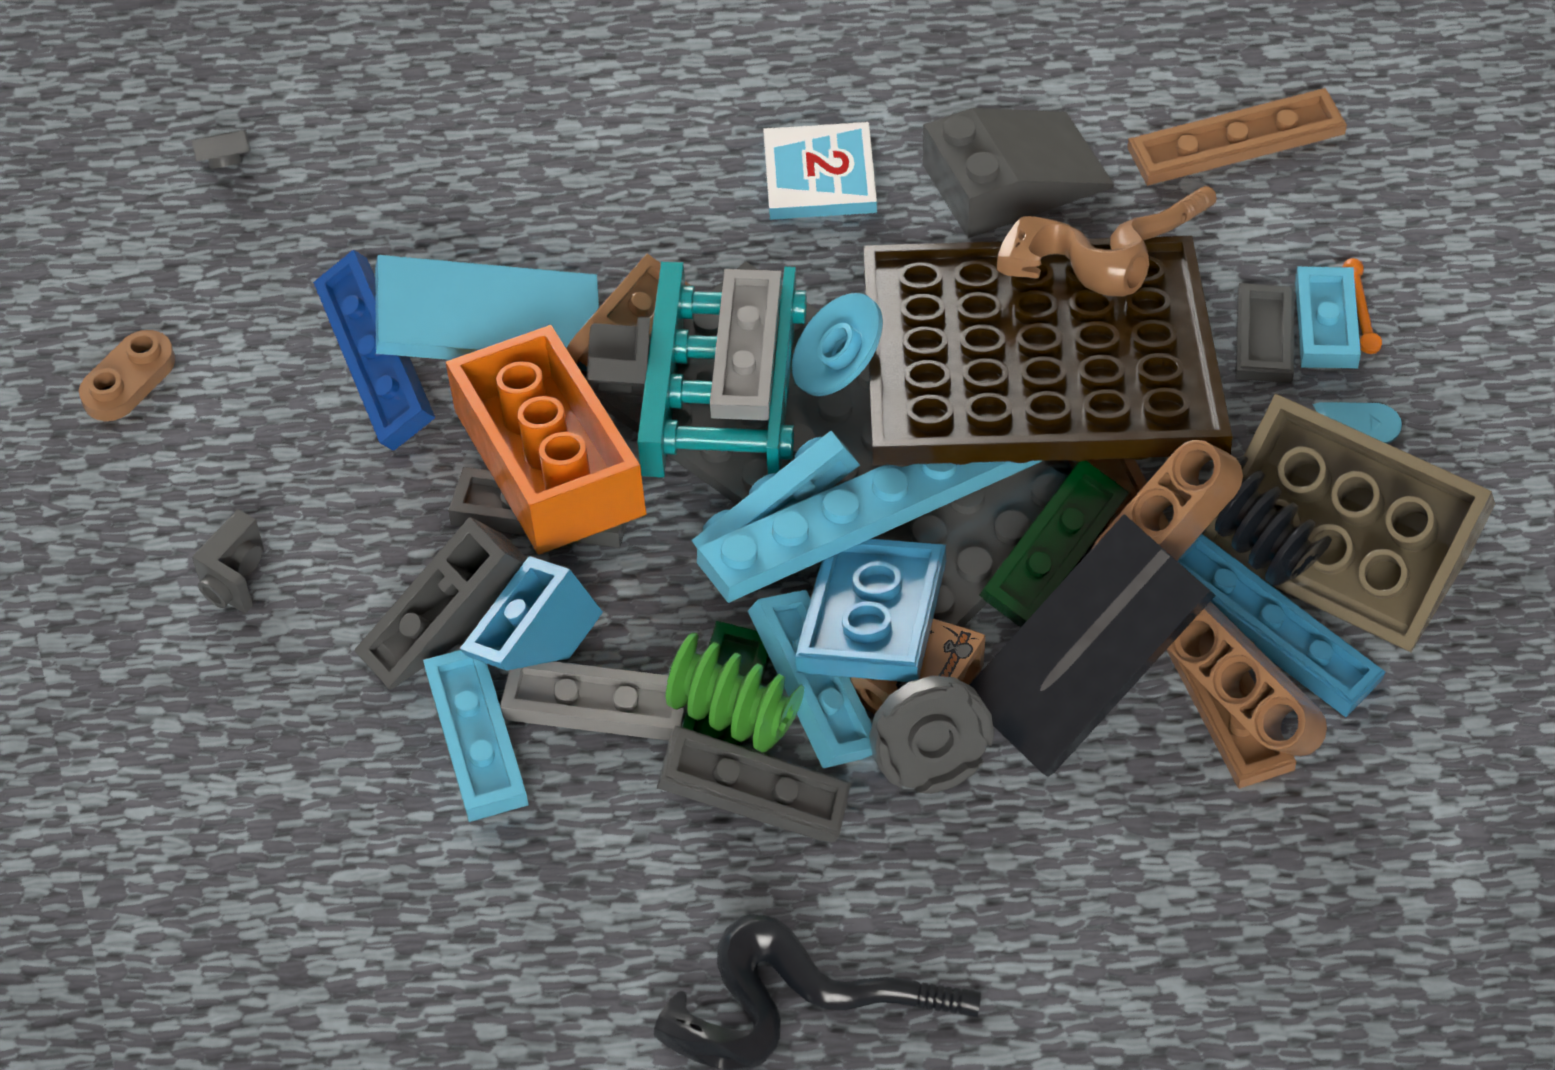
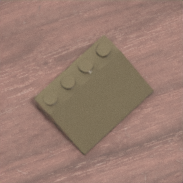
[1204,393,1496,653]

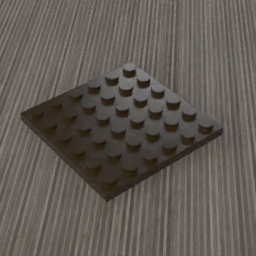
[864,236,1232,467]

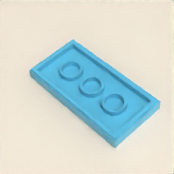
[375,255,599,371]

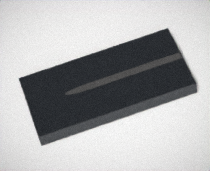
[969,514,1216,777]

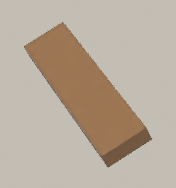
[1128,88,1347,186]

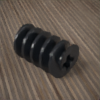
[1215,456,1332,586]

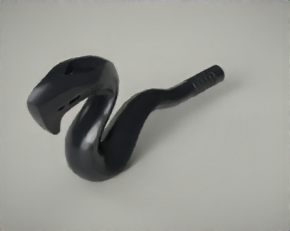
[654,914,981,1070]

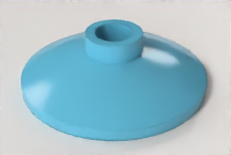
[792,293,883,396]

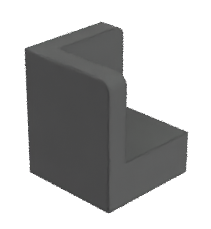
[586,317,650,396]

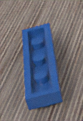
[313,249,436,450]

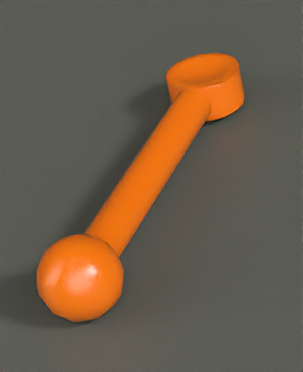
[1342,258,1382,354]

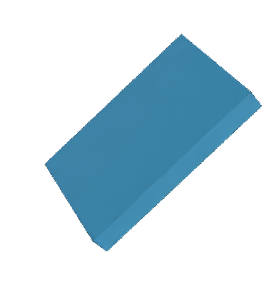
[795,539,947,682]

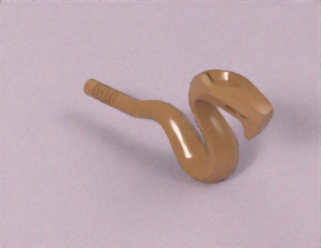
[997,186,1217,297]

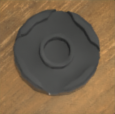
[869,676,994,794]

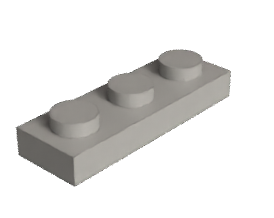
[710,269,782,421]
[500,661,687,741]

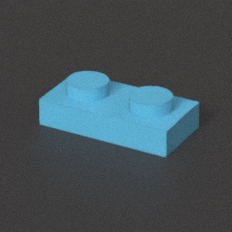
[1295,267,1361,369]

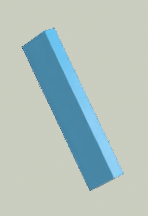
[1177,534,1386,717]

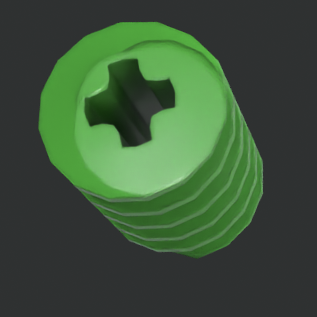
[665,632,804,753]

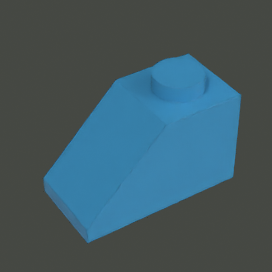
[460,556,603,671]

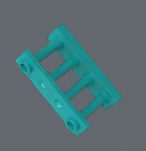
[637,261,807,477]

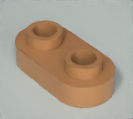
[79,330,175,421]

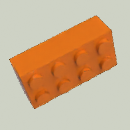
[445,325,647,555]

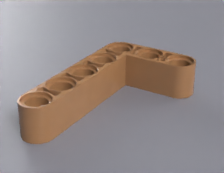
[1091,440,1327,756]

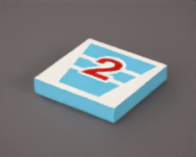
[763,122,877,220]

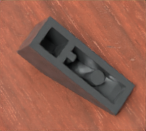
[354,517,527,690]

